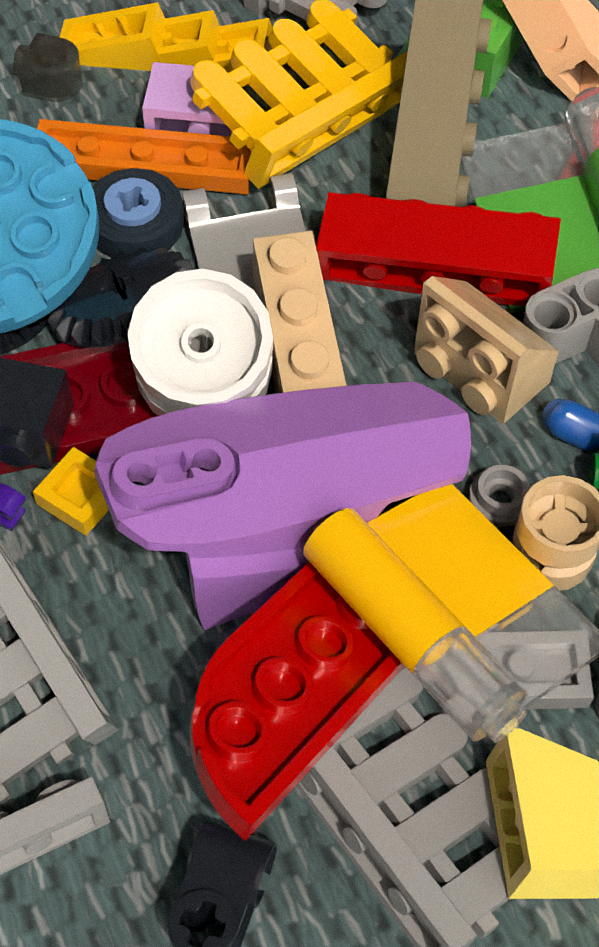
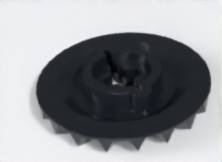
[48,248,194,348]

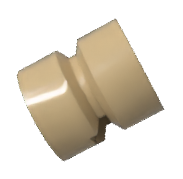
[511,475,599,591]

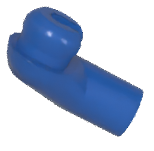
[542,398,599,451]

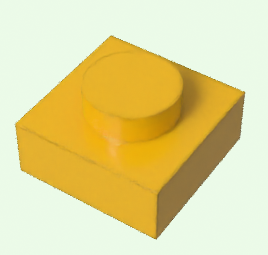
[33,447,109,536]

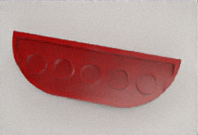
[190,562,405,841]

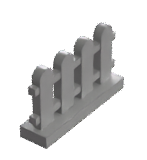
[0,540,120,805]
[296,667,509,947]

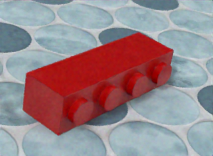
[316,192,561,307]

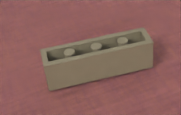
[386,0,492,207]

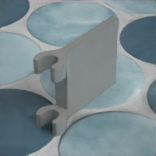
[182,173,306,291]

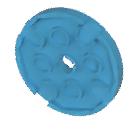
[0,119,99,333]

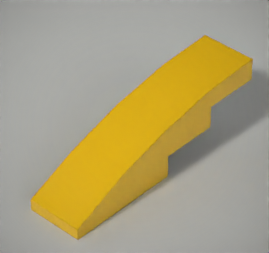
[55,2,273,73]

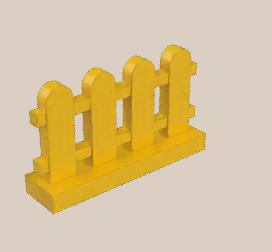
[190,0,408,189]

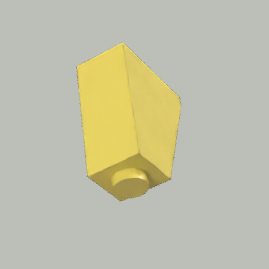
[486,728,599,899]

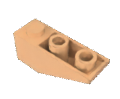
[502,0,599,103]

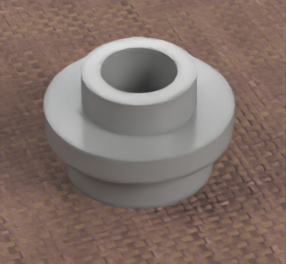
[469,465,531,527]

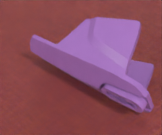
[94,382,471,630]

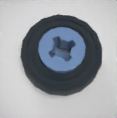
[92,168,185,258]

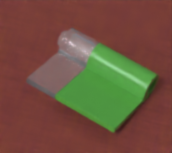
[461,87,599,313]

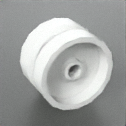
[127,269,273,416]

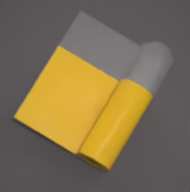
[303,484,599,743]

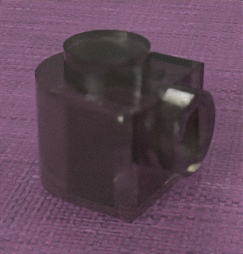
[13,33,83,102]

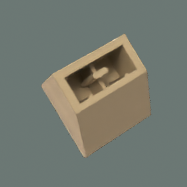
[414,276,559,424]

